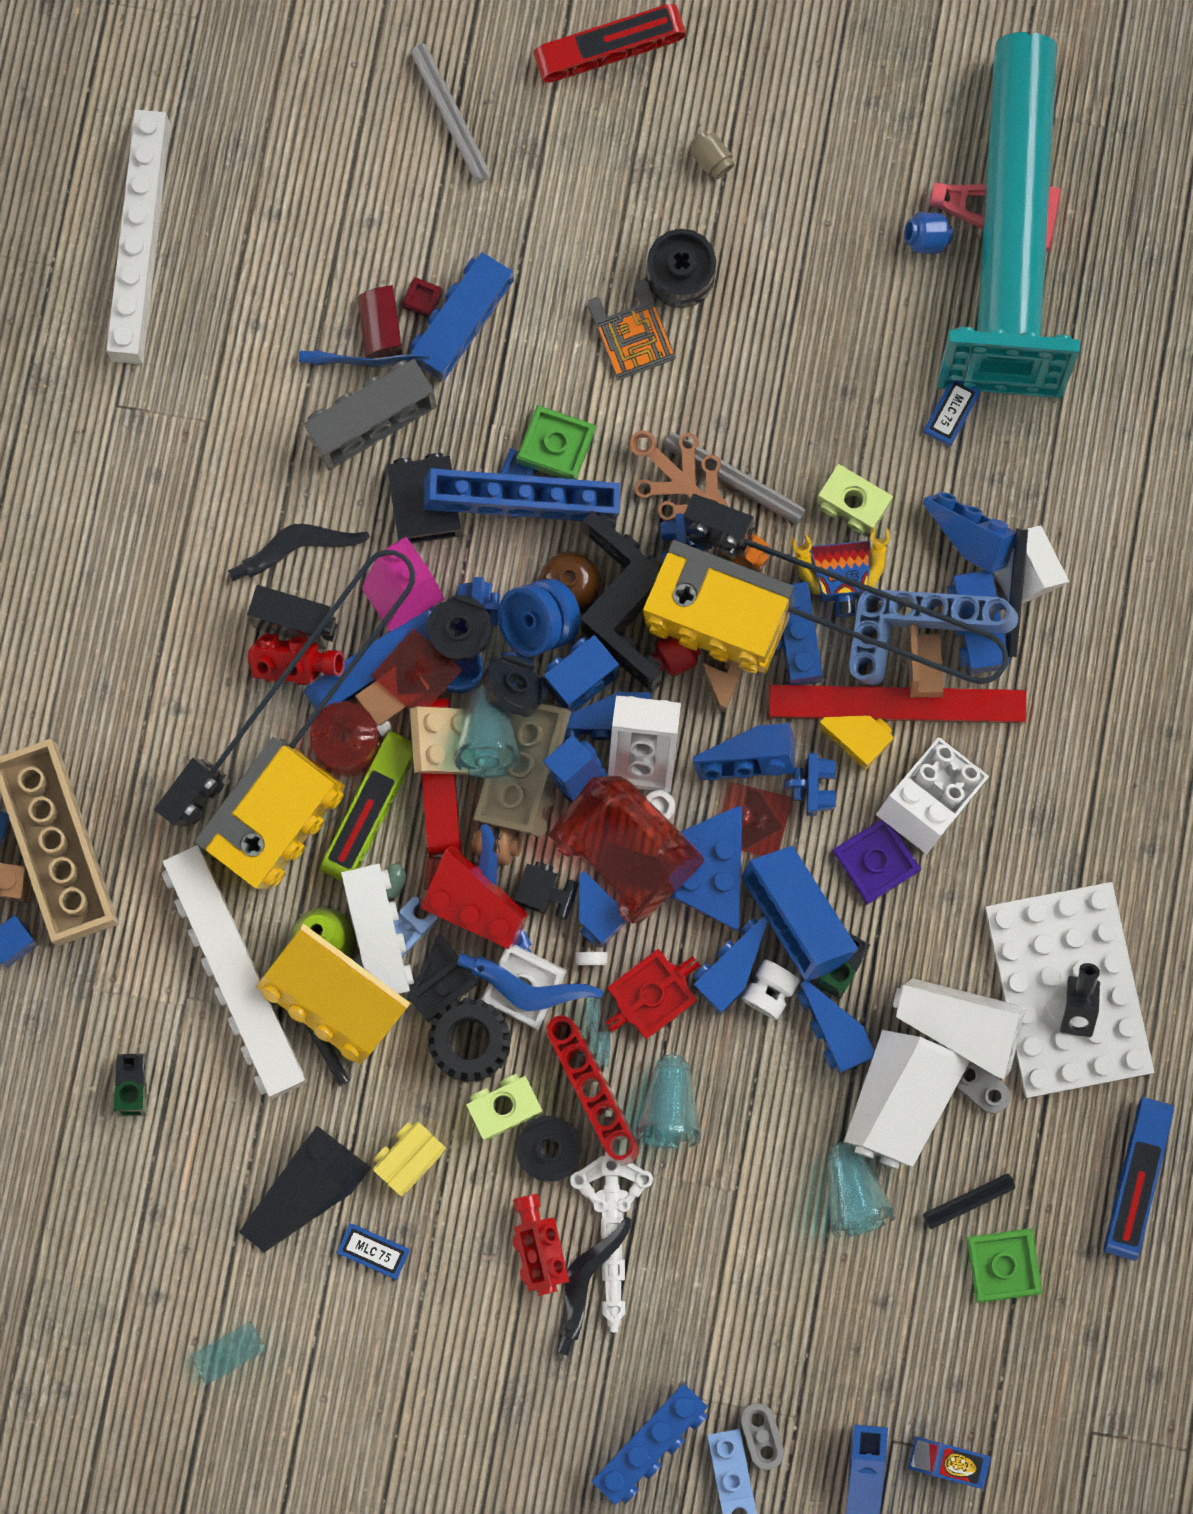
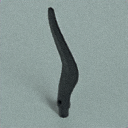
[228,524,370,582]
[556,1217,631,1356]

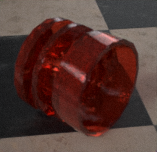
[309,701,381,777]

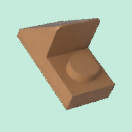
[702,659,744,713]

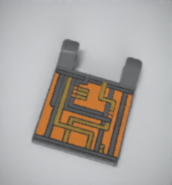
[588,279,676,381]

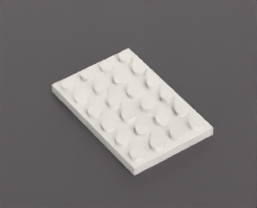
[984,882,1155,1099]

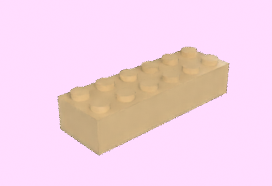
[0,738,119,946]

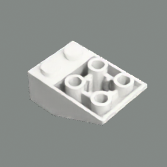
[876,737,989,854]

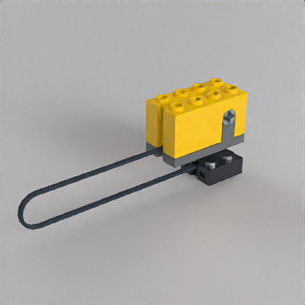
[643,493,1008,684]
[154,550,415,889]

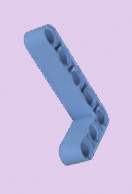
[849,589,1018,687]

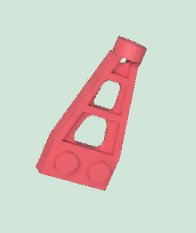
[929,182,1061,251]

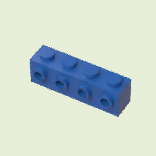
[410,252,514,382]
[592,1383,708,1505]

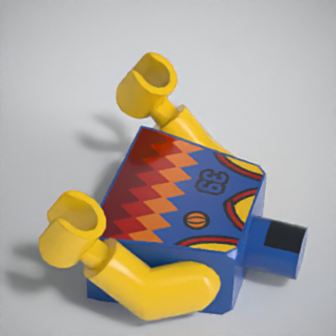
[790,527,890,618]

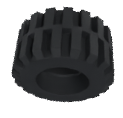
[428,998,511,1083]

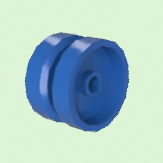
[498,578,580,656]

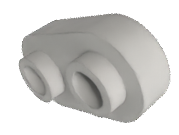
[956,1061,1010,1114]
[741,1403,784,1470]

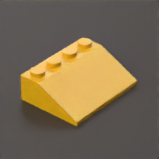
[256,924,411,1065]

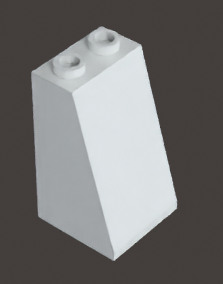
[893,978,1026,1079]
[844,1030,969,1169]

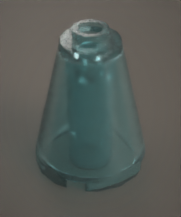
[455,685,520,778]
[635,1054,701,1148]
[827,1142,896,1237]

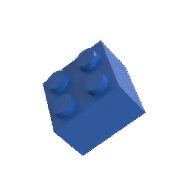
[544,635,619,713]

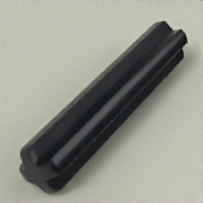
[923,1174,1016,1229]

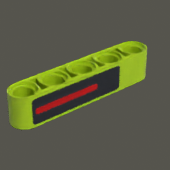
[320,731,414,882]

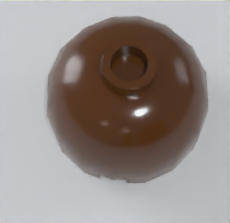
[538,552,601,614]

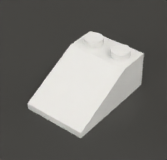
[607,696,681,793]

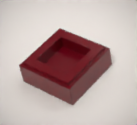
[402,277,443,318]

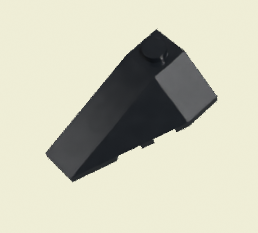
[239,1126,371,1252]

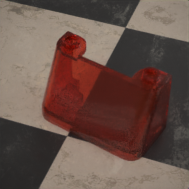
[548,776,704,924]

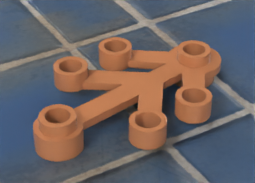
[630,431,728,520]

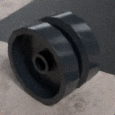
[647,228,717,308]

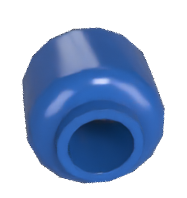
[904,212,953,254]

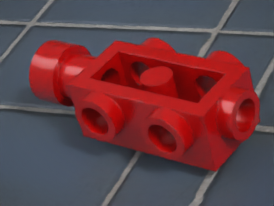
[247,634,344,685]
[512,1194,569,1296]

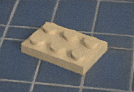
[410,706,498,776]

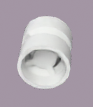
[741,959,800,1020]

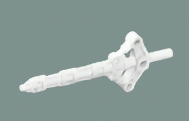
[570,1117,653,1332]

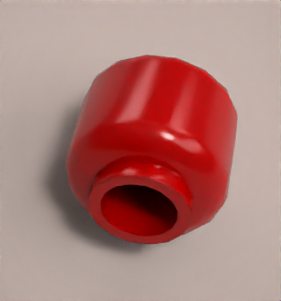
[652,636,701,676]

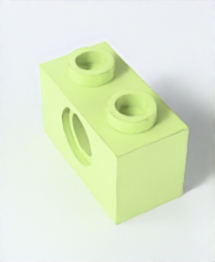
[817,464,893,534]
[466,1074,543,1142]

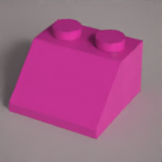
[362,537,445,632]

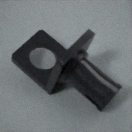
[1060,963,1100,1037]

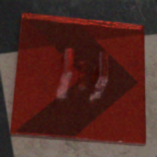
[371,628,462,709]
[723,782,793,856]

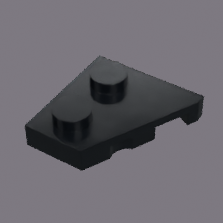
[407,933,479,1023]

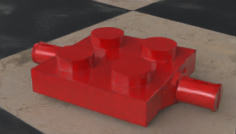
[604,948,701,1040]

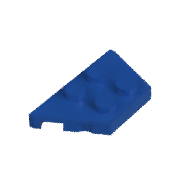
[675,806,742,931]

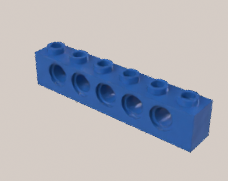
[424,468,620,522]

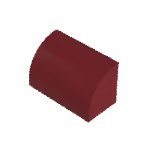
[357,285,403,359]

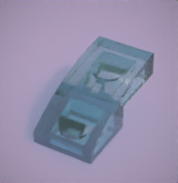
[586,998,611,1067]
[190,1321,266,1385]

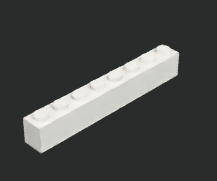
[106,110,171,364]
[161,845,308,1099]

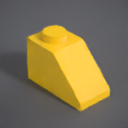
[818,716,894,770]

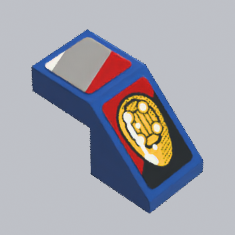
[908,1436,991,1489]

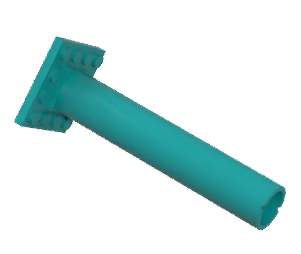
[937,32,1080,398]

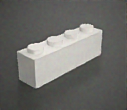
[341,863,414,994]

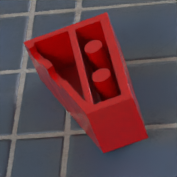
[420,845,529,949]

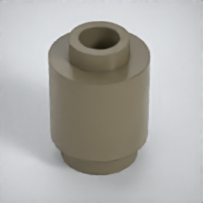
[690,131,735,180]

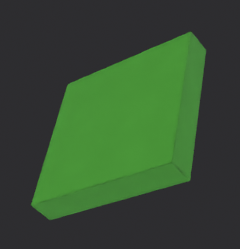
[516,405,597,479]
[966,1228,1042,1303]

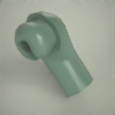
[386,864,406,900]

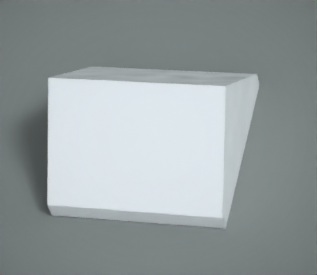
[993,525,1069,604]

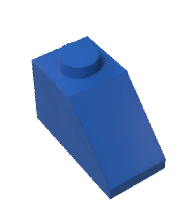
[579,871,630,947]

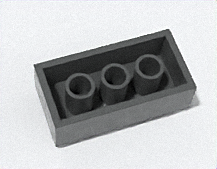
[304,359,437,471]

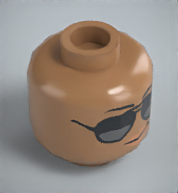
[472,824,522,866]

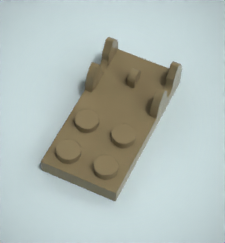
[473,704,571,837]

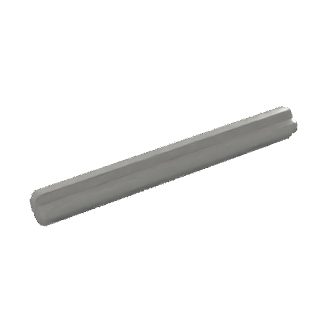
[411,44,490,183]
[664,432,805,524]

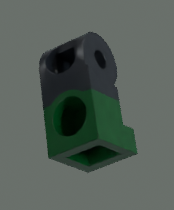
[815,932,870,999]
[113,1053,148,1117]

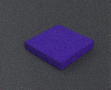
[832,819,922,905]

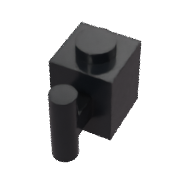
[514,861,579,920]

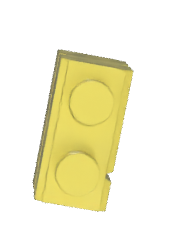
[373,1121,447,1197]

